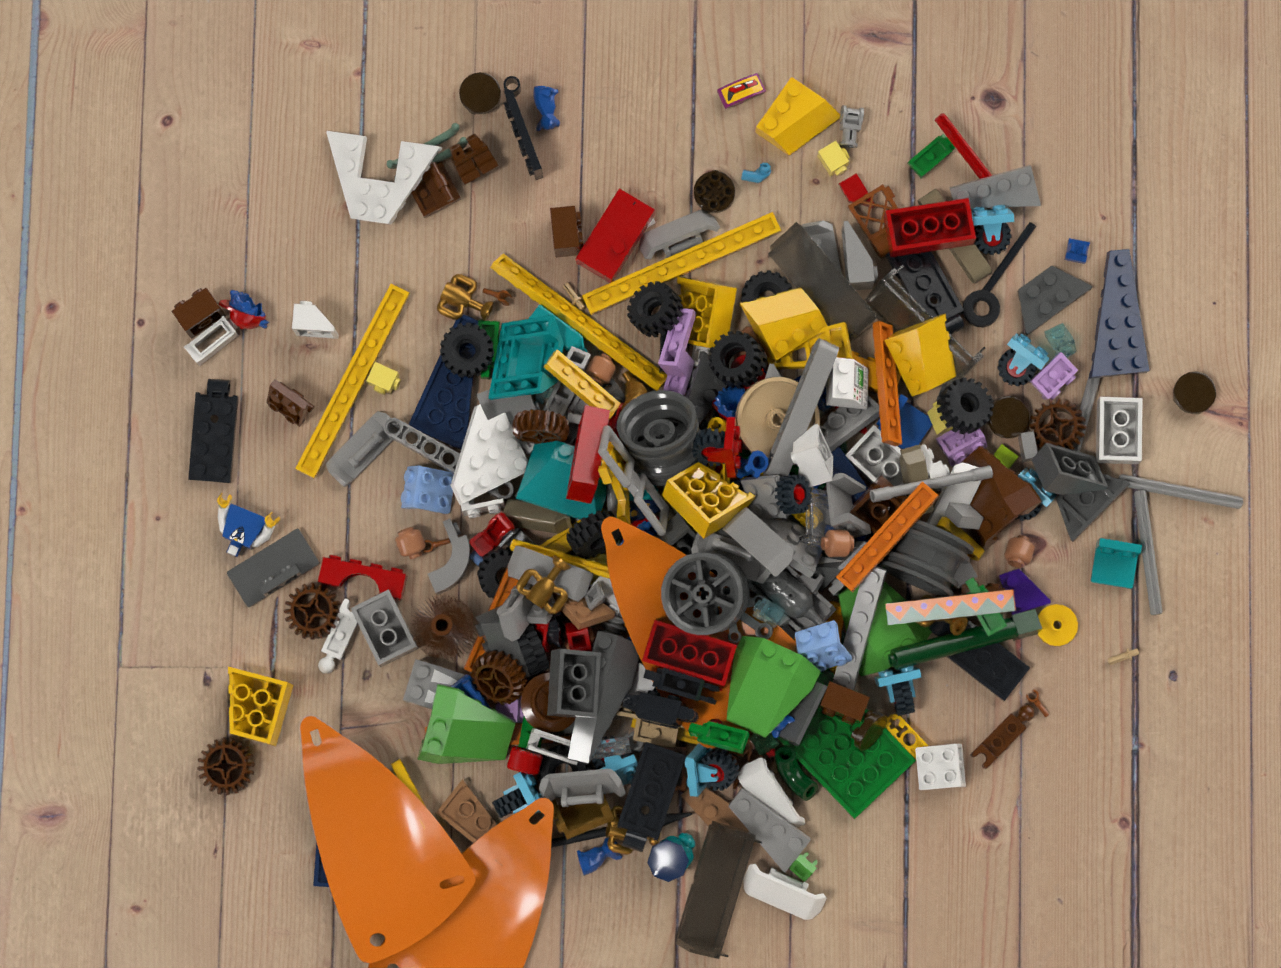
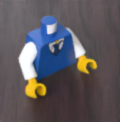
[217,493,280,557]

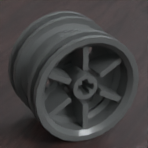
[617,390,703,486]
[878,520,974,597]
[661,552,749,635]

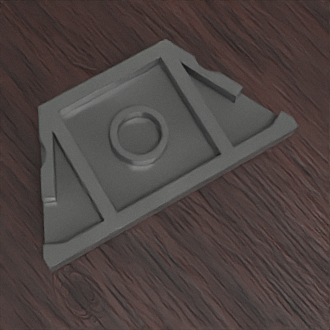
[1017,266,1092,335]
[1056,474,1130,542]

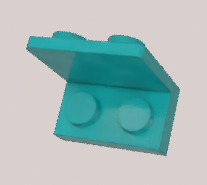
[1091,538,1142,589]

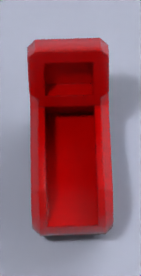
[469,512,514,557]
[507,746,543,775]

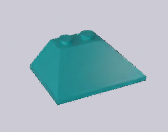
[488,315,564,400]
[516,441,607,519]

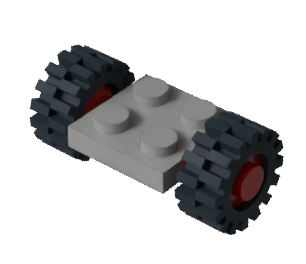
[730,475,812,519]

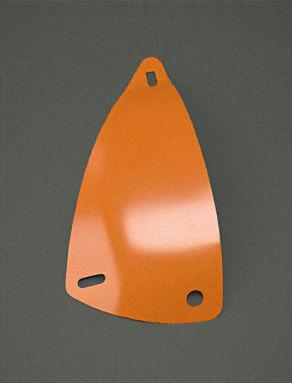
[601,517,798,748]
[300,716,476,963]
[368,798,554,968]

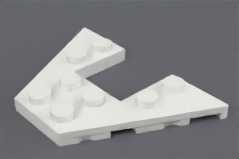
[326,131,442,225]

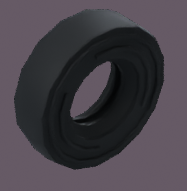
[963,290,1000,328]

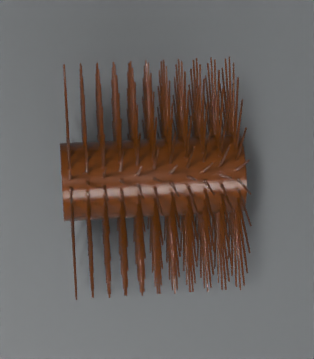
[410,594,477,661]

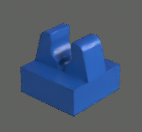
[1064,238,1090,264]

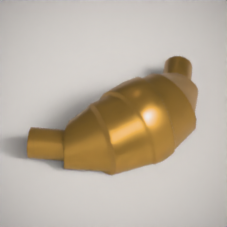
[621,370,648,410]

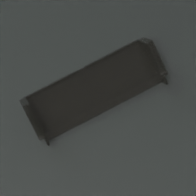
[768,222,877,344]
[864,266,986,387]
[676,821,762,959]

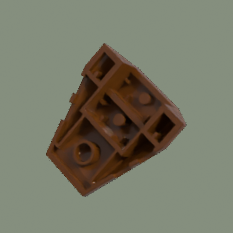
[951,446,1043,551]

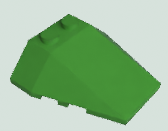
[838,581,932,676]
[726,636,821,738]
[417,684,516,764]

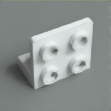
[461,498,505,518]
[915,744,966,790]

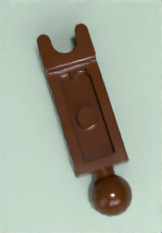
[970,705,1035,770]

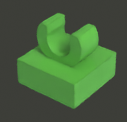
[789,852,817,882]

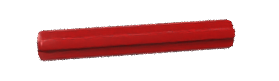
[935,113,992,179]

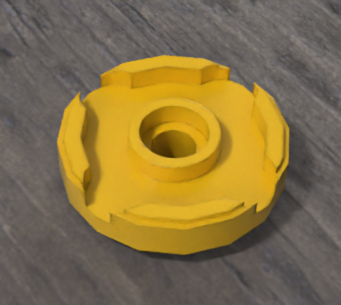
[1037,604,1078,647]

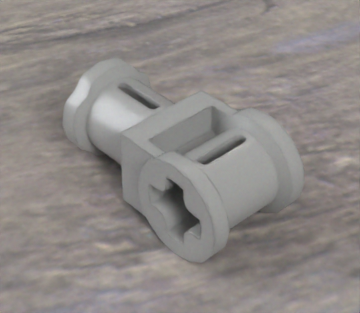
[839,105,864,148]

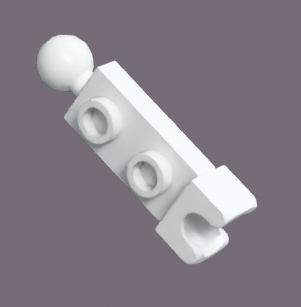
[318,598,358,674]

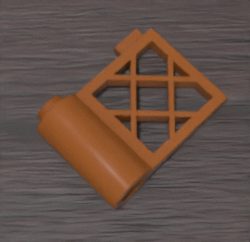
[847,184,898,259]

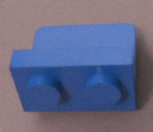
[876,394,932,449]

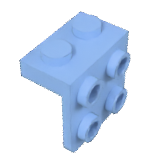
[401,465,454,514]
[795,620,852,672]

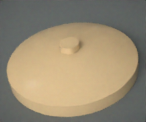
[735,377,820,458]

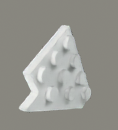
[450,404,528,505]

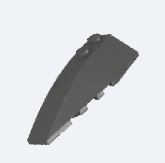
[568,631,640,764]

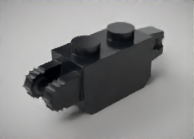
[643,668,720,705]
[623,690,699,729]

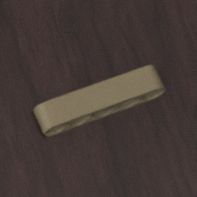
[917,189,992,284]

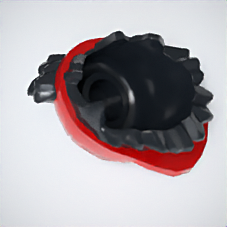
[533,611,566,653]

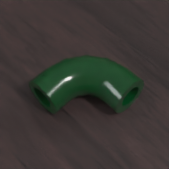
[775,746,818,801]

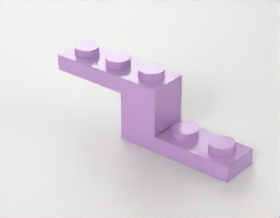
[658,308,696,396]

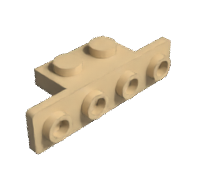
[616,707,684,747]

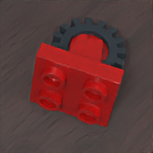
[692,417,742,478]

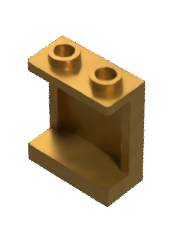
[552,793,615,840]

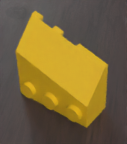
[755,77,840,156]
[677,277,737,348]
[739,288,828,360]
[884,313,956,397]
[662,462,756,539]
[228,666,294,746]

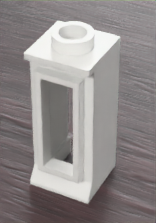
[184,316,239,366]
[526,728,578,765]

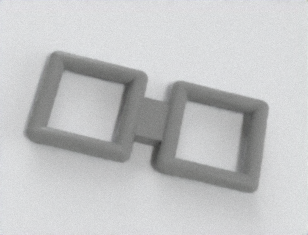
[598,425,670,536]

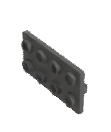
[227,528,320,607]

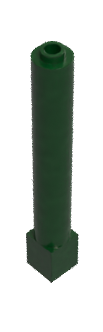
[888,609,1042,670]

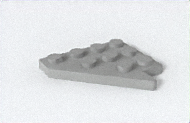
[759,518,823,578]

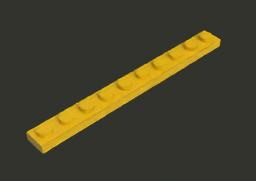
[582,212,781,315]
[490,253,667,391]
[295,284,410,479]

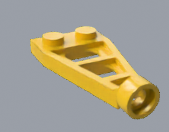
[767,322,853,370]

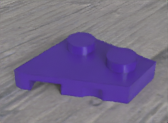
[998,569,1051,615]

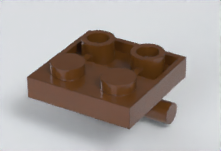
[411,162,461,218]
[266,379,315,427]

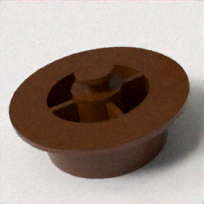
[521,673,576,733]

